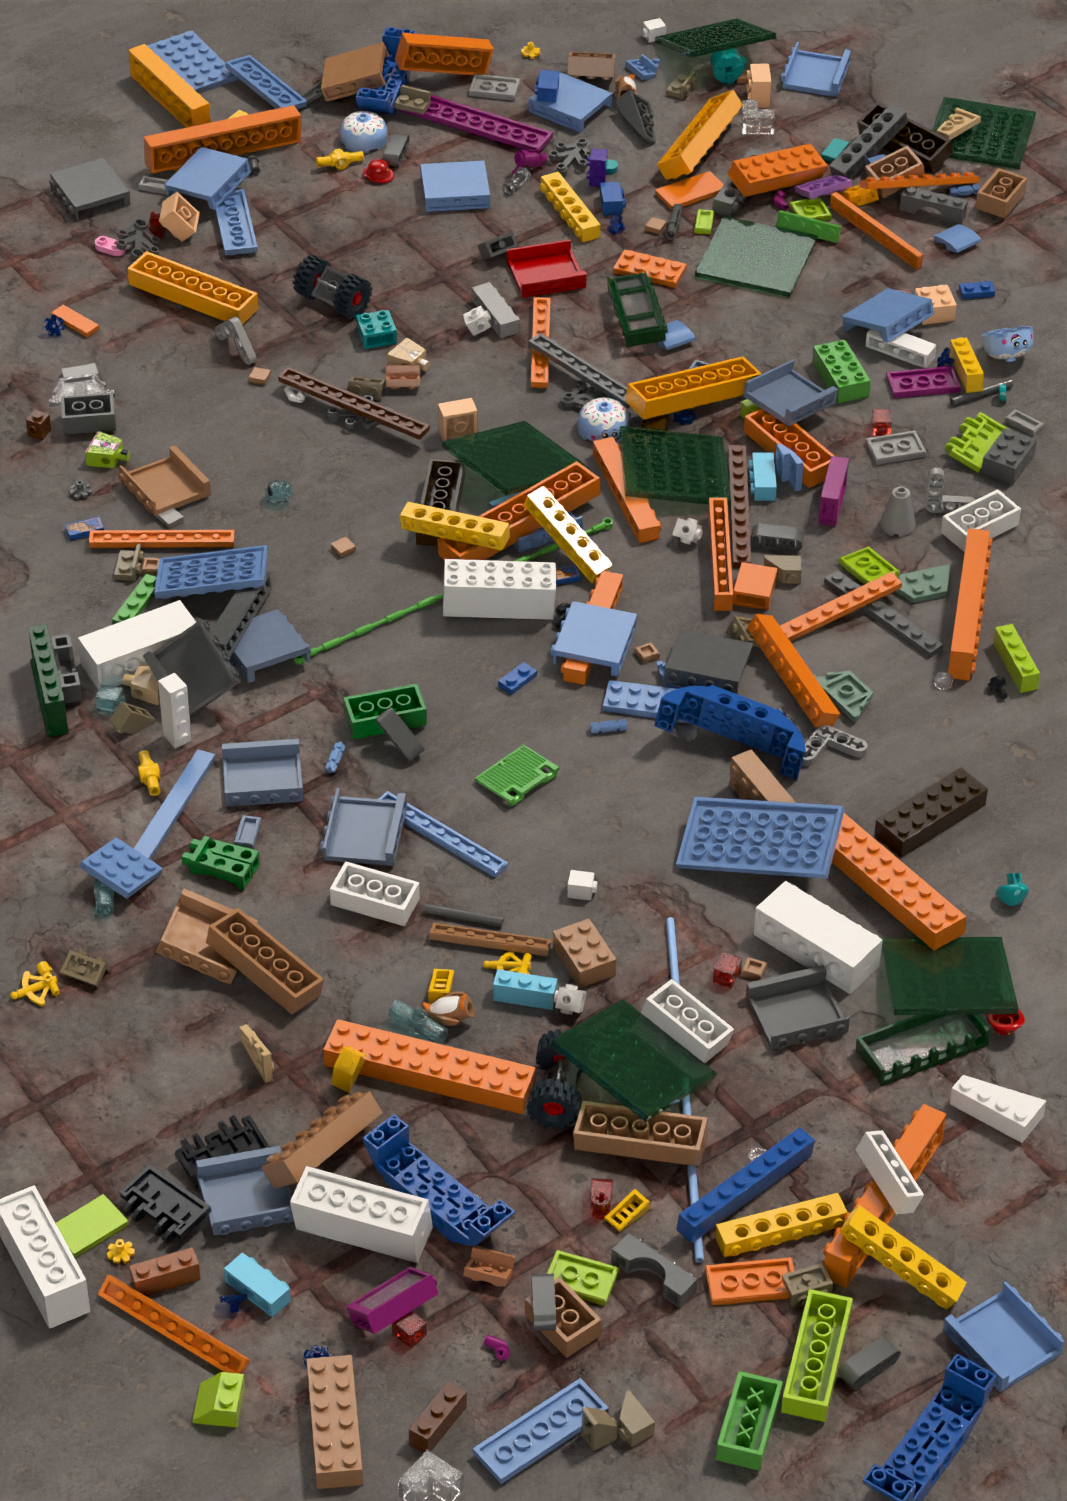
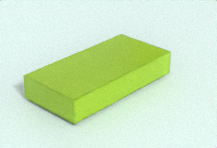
[695,209,714,235]

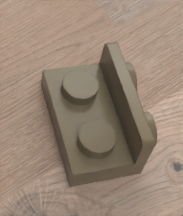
[666,70,698,100]
[394,85,431,115]
[348,376,386,401]
[114,544,144,581]
[727,616,760,648]
[60,950,111,987]
[781,1263,833,1308]

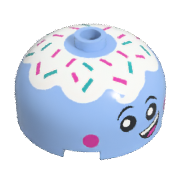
[340,111,388,153]
[981,326,1034,362]
[578,398,630,443]

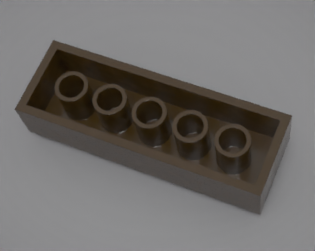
[857,102,953,174]
[416,458,465,546]
[874,767,988,858]

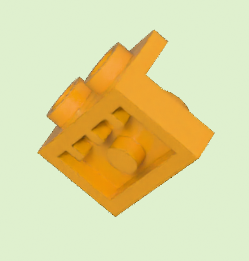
[839,184,879,207]

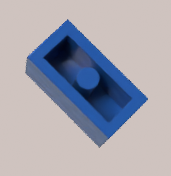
[535,70,559,102]
[600,182,626,215]

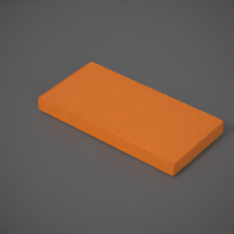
[655,171,724,211]
[705,1257,794,1305]

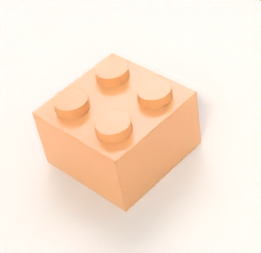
[746,64,771,108]
[159,192,200,242]
[915,285,957,325]
[438,398,478,444]

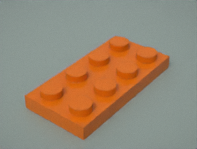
[613,249,687,288]

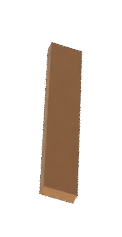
[429,923,552,956]

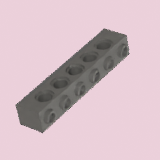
[830,104,908,179]
[713,148,769,217]

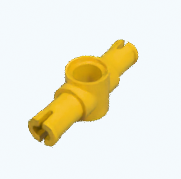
[315,149,364,170]
[138,750,161,796]

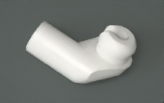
[284,386,306,403]

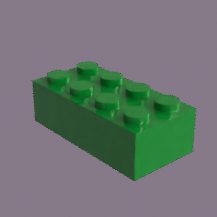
[343,684,427,739]

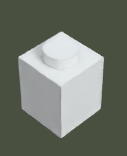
[641,18,666,43]
[567,870,598,901]

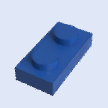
[959,281,996,299]
[498,662,537,695]

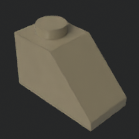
[764,555,802,584]
[109,702,156,735]
[618,1390,655,1447]
[581,1407,618,1452]

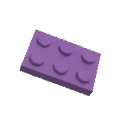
[794,174,853,200]

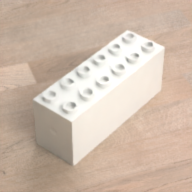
[443,559,556,620]
[78,600,196,692]
[754,881,883,994]
[290,1166,433,1263]
[0,1185,90,1329]

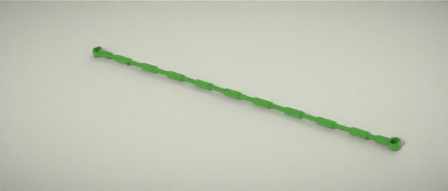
[294,517,613,664]

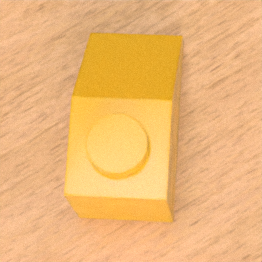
[331,1046,367,1093]

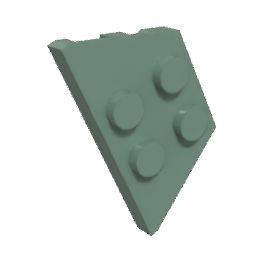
[896,564,950,603]
[813,671,873,722]

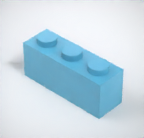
[748,453,777,501]
[493,969,557,1010]
[224,1252,291,1317]

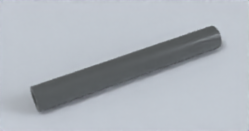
[950,379,1013,406]
[423,903,504,927]

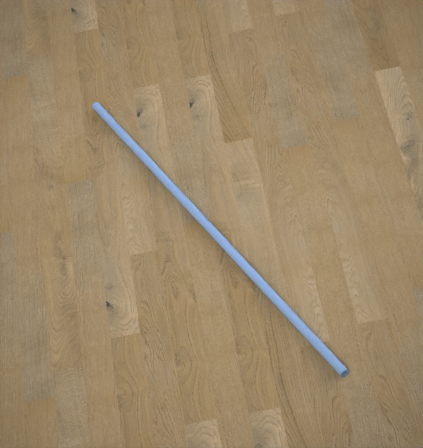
[666,917,704,1263]

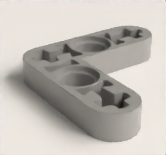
[215,317,257,365]
[925,468,976,514]
[802,725,868,767]

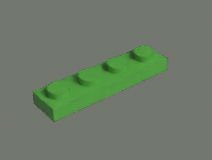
[776,210,842,243]
[112,574,157,625]

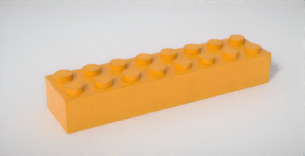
[128,44,211,128]
[657,90,743,180]
[127,251,258,325]
[625,356,761,419]

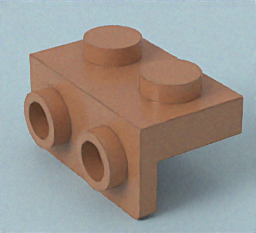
[386,365,420,389]
[463,1246,515,1287]

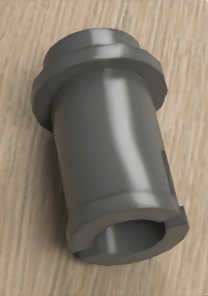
[247,155,261,175]

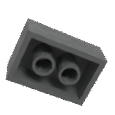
[61,392,116,434]
[981,428,1037,485]

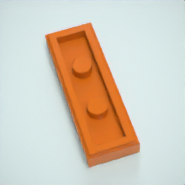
[51,305,99,337]

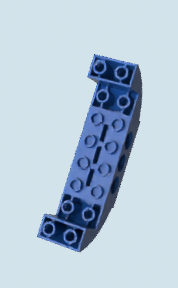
[356,27,416,114]
[654,685,806,780]
[363,1114,515,1246]
[862,1354,997,1501]

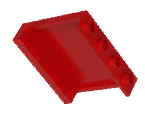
[507,239,587,298]

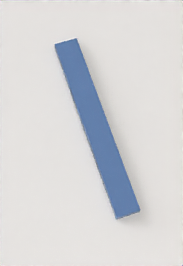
[134,749,215,860]
[378,791,508,878]

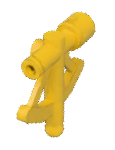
[483,951,532,974]
[10,961,60,1006]

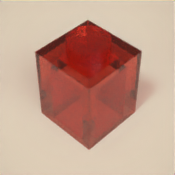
[871,409,892,436]
[713,952,742,989]
[392,1311,427,1349]

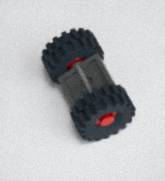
[293,254,372,319]
[527,1029,590,1129]

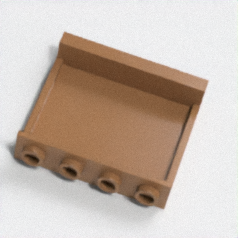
[321,42,389,102]
[118,445,211,516]
[156,888,258,985]

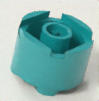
[710,46,744,84]

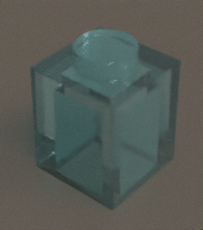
[95,684,126,714]

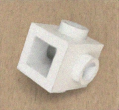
[463,306,491,336]
[672,518,703,545]
[554,984,587,1015]

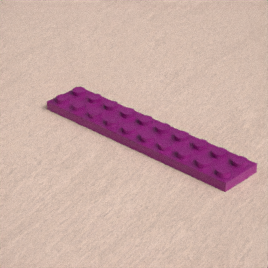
[399,95,553,150]

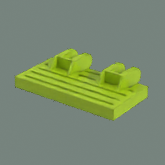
[944,412,1010,473]

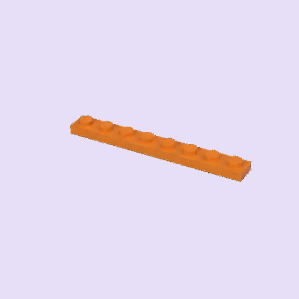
[860,172,980,189]
[830,192,923,270]
[531,297,550,388]
[89,530,235,548]
[780,572,902,642]
[98,1275,251,1374]

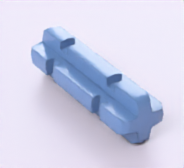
[949,184,980,197]
[590,719,627,734]
[325,742,345,774]

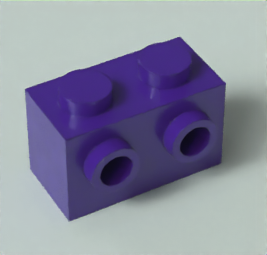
[586,148,608,187]

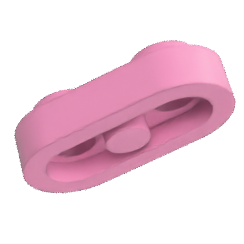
[95,236,126,256]

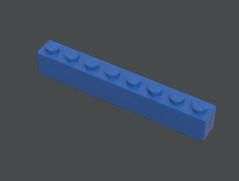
[676,1127,815,1243]

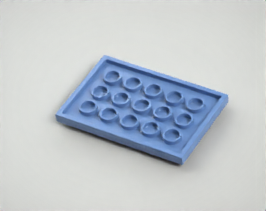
[146,31,238,93]
[154,545,269,599]

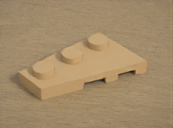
[937,108,981,140]
[239,1024,275,1083]

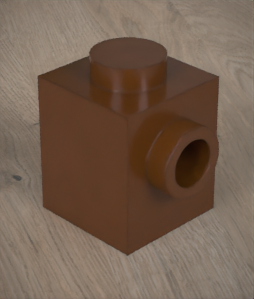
[26,409,51,440]

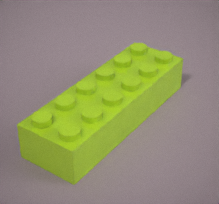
[781,1289,853,1422]

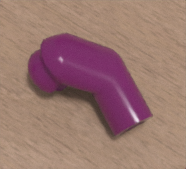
[773,190,789,211]
[484,1335,510,1361]

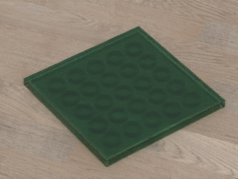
[655,18,776,58]
[933,97,1036,170]
[695,216,818,297]
[442,421,590,496]
[619,426,731,507]
[881,937,1018,1015]
[550,999,717,1122]

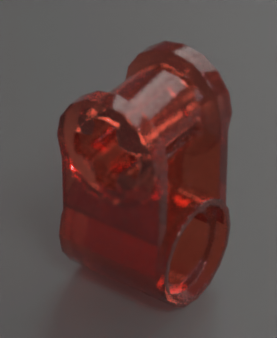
[149,212,166,239]
[590,1178,613,1219]

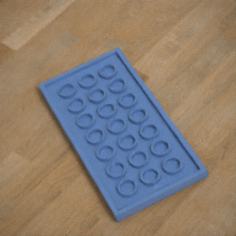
[676,797,845,879]

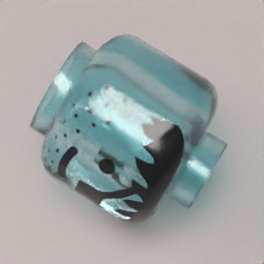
[265,480,293,504]

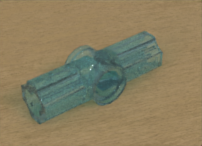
[93,877,115,916]
[388,1000,448,1044]

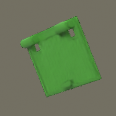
[474,744,560,806]

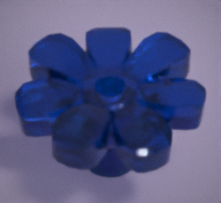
[607,215,625,235]
[43,315,65,336]
[937,347,955,367]
[674,408,696,425]
[219,1294,248,1313]
[304,1345,332,1366]

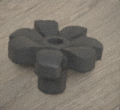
[69,480,92,500]

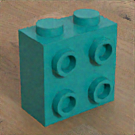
[356,310,397,349]

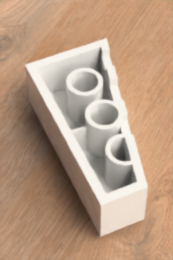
[950,1075,1046,1143]

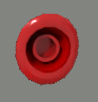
[363,159,394,183]
[986,1002,1025,1036]

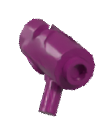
[512,149,547,176]

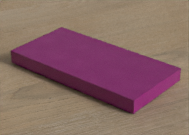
[886,366,961,398]

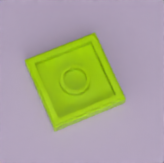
[789,197,832,221]

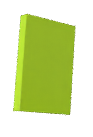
[839,546,900,585]
[55,1194,129,1258]
[547,1250,619,1306]

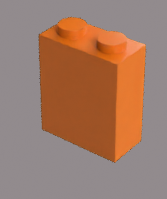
[733,562,778,610]

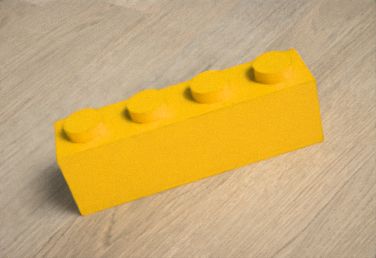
[950,337,984,393]

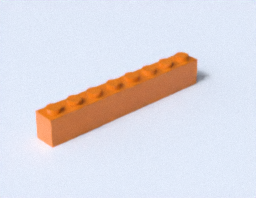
[593,437,662,543]
[708,498,733,611]
[561,571,623,685]
[747,614,841,727]

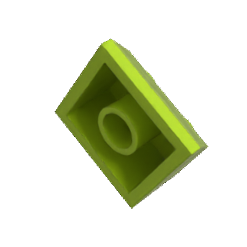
[192,1372,245,1428]

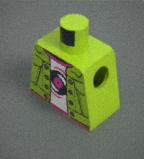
[85,431,130,468]

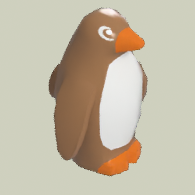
[614,74,639,99]
[421,991,475,1026]

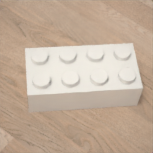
[941,490,1021,552]
[330,861,420,926]
[640,979,734,1065]

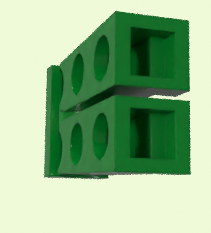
[181,836,260,890]

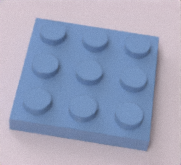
[80,837,163,899]

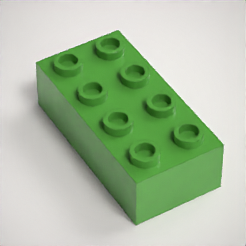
[812,340,871,403]
[716,1371,783,1471]

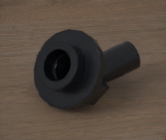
[554,603,571,628]
[987,675,1008,699]

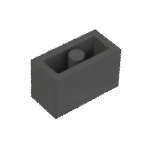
[477,231,519,260]

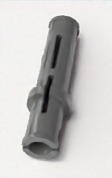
[665,204,683,240]

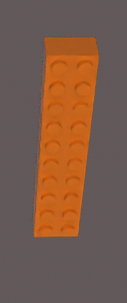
[144,105,301,174]
[437,461,600,560]
[947,528,992,681]
[832,813,966,951]
[323,1019,536,1114]
[823,1104,946,1288]

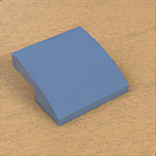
[934,224,982,253]
[658,320,696,350]
[775,444,804,491]

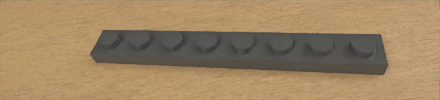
[529,333,630,408]
[824,570,943,658]

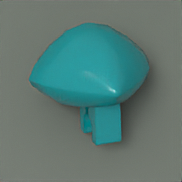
[995,873,1029,906]

